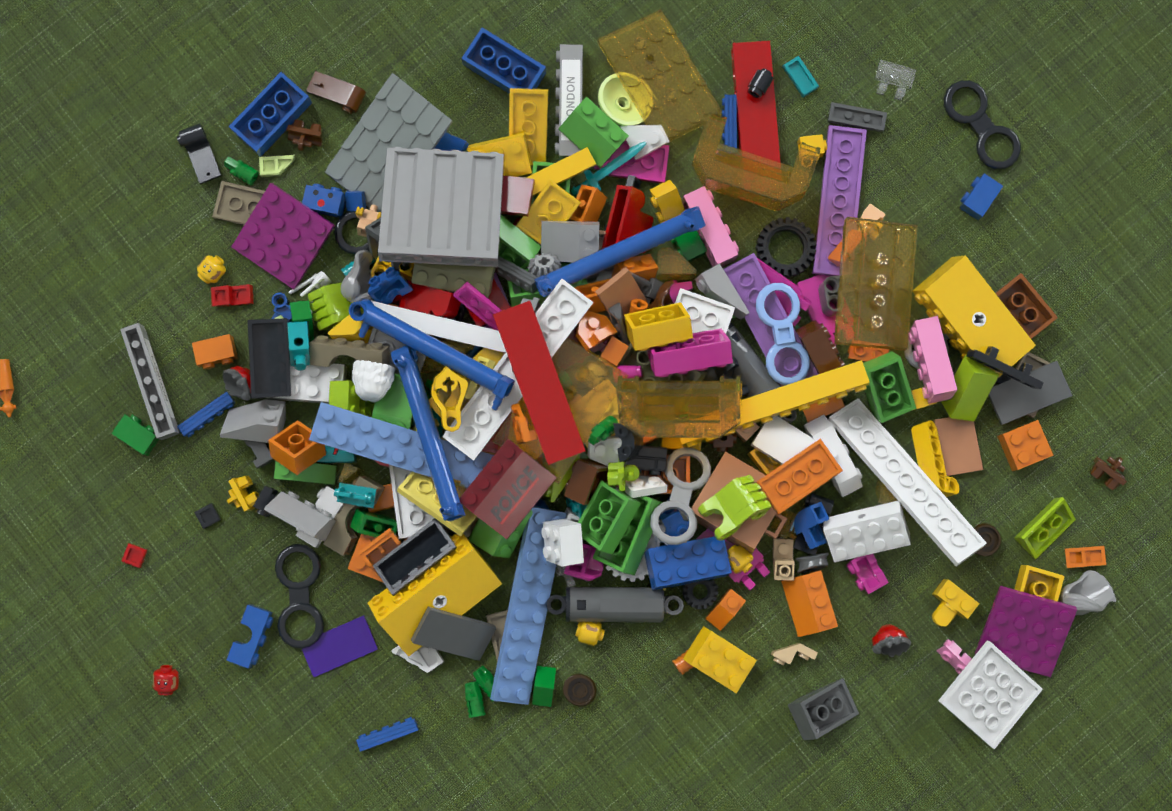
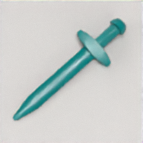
[571,142,646,197]

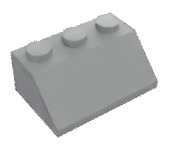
[264,491,336,542]

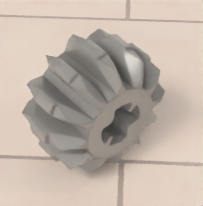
[528,252,561,277]

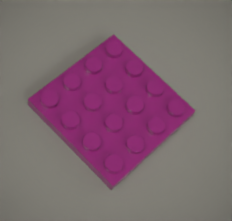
[231,183,335,289]
[975,586,1077,677]

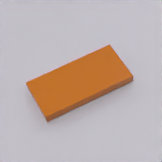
[756,438,843,515]

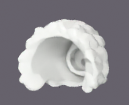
[352,360,395,402]

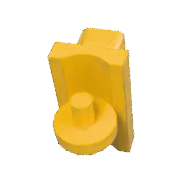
[226,475,259,512]

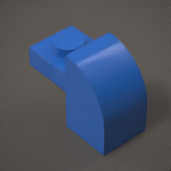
[794,502,829,550]

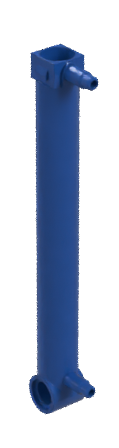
[534,206,706,297]
[349,299,515,410]
[391,345,466,522]

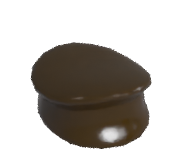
[974,523,1001,556]
[563,674,597,707]

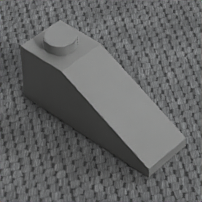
[695,264,750,320]

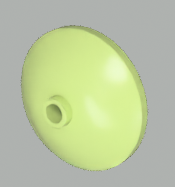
[598,73,652,126]

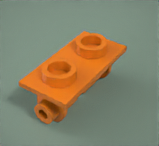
[848,339,889,362]

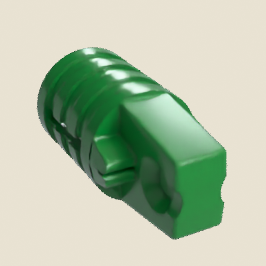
[224,157,259,186]
[588,416,619,446]
[473,666,495,702]
[465,681,486,718]

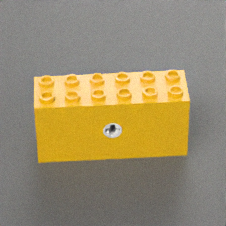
[912,255,1036,378]
[368,533,502,657]

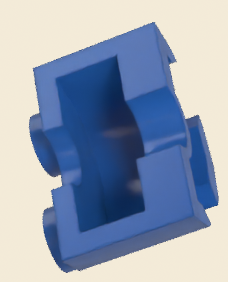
[368,267,413,305]

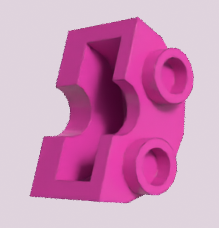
[846,554,889,594]

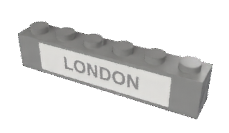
[555,44,583,160]
[120,323,180,440]

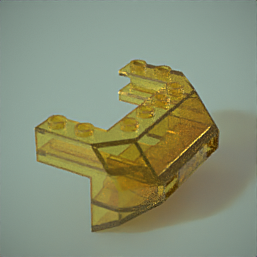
[692,112,821,212]
[616,376,742,438]

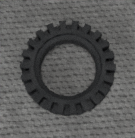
[756,217,816,278]

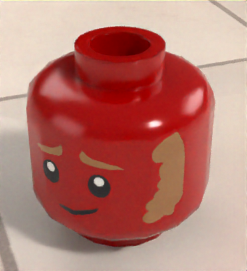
[153,665,179,695]

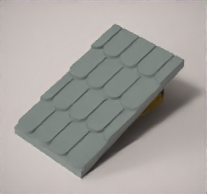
[325,73,453,212]

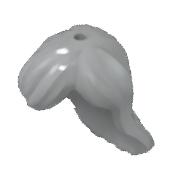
[341,250,373,303]
[1060,570,1116,615]

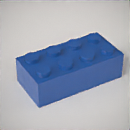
[461,28,546,94]
[229,72,312,157]
[644,536,732,590]

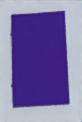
[302,615,378,677]

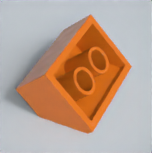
[781,570,838,637]

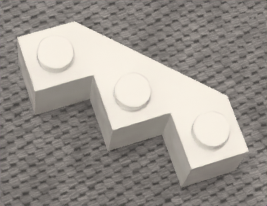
[804,415,863,497]

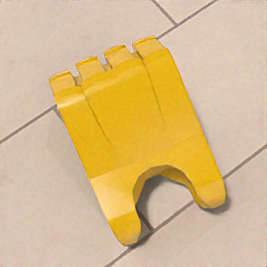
[431,366,468,432]

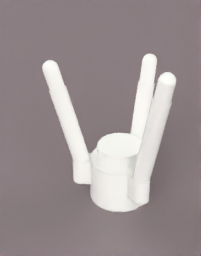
[288,271,332,314]

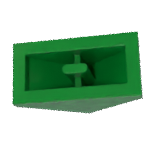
[532,665,556,707]

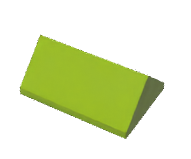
[941,355,1000,421]
[1014,497,1076,559]

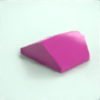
[564,543,604,581]

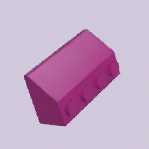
[647,328,733,377]

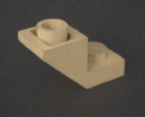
[773,538,795,580]
[770,643,818,666]

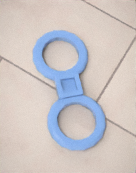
[756,283,810,385]

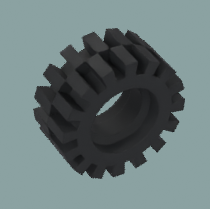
[682,579,718,609]

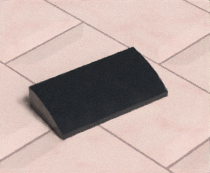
[247,318,291,399]
[372,518,457,596]

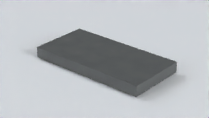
[988,361,1073,425]
[411,607,497,661]

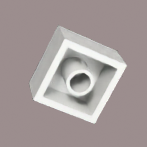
[542,519,584,566]

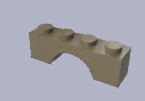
[309,336,390,367]
[324,476,385,556]

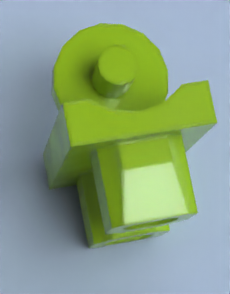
[607,458,639,491]

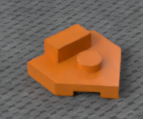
[575,311,618,351]
[511,403,537,445]

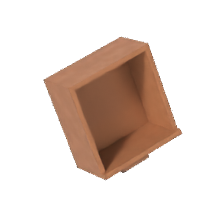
[691,452,787,554]

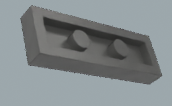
[827,102,887,133]

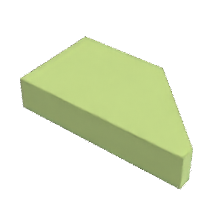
[259,155,295,177]

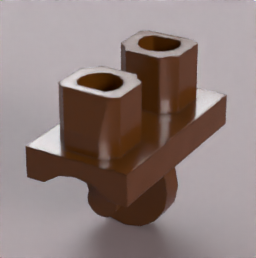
[287,119,323,151]
[1090,456,1127,490]

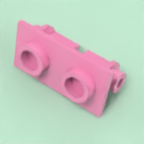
[936,639,972,674]

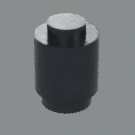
[748,68,773,99]

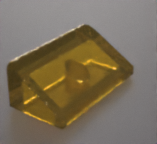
[339,463,364,484]

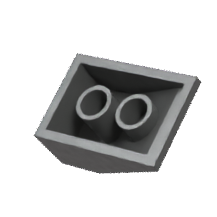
[788,678,859,740]

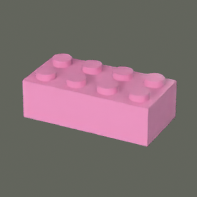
[682,186,739,267]
[908,316,957,404]

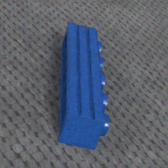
[722,95,737,155]
[177,392,236,437]
[356,717,419,751]

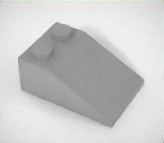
[541,221,600,263]
[220,399,286,443]

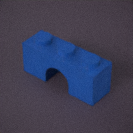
[226,604,273,668]

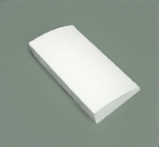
[751,416,837,465]

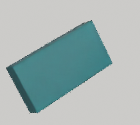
[782,56,819,98]

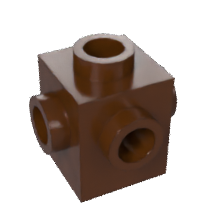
[708,432,736,452]

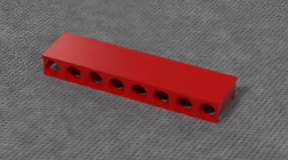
[731,41,783,194]
[493,301,586,465]

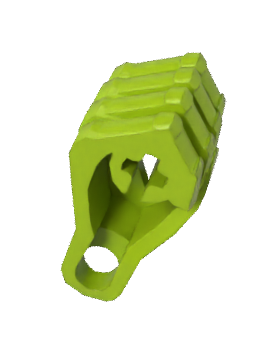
[308,283,364,331]
[698,475,772,541]

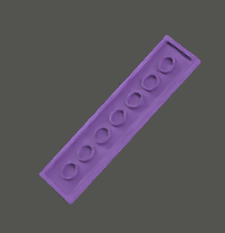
[812,125,867,276]
[723,253,818,386]

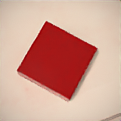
[121,543,148,568]

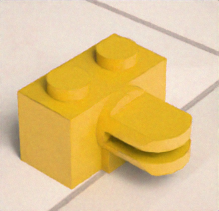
[650,180,685,223]
[932,579,980,626]

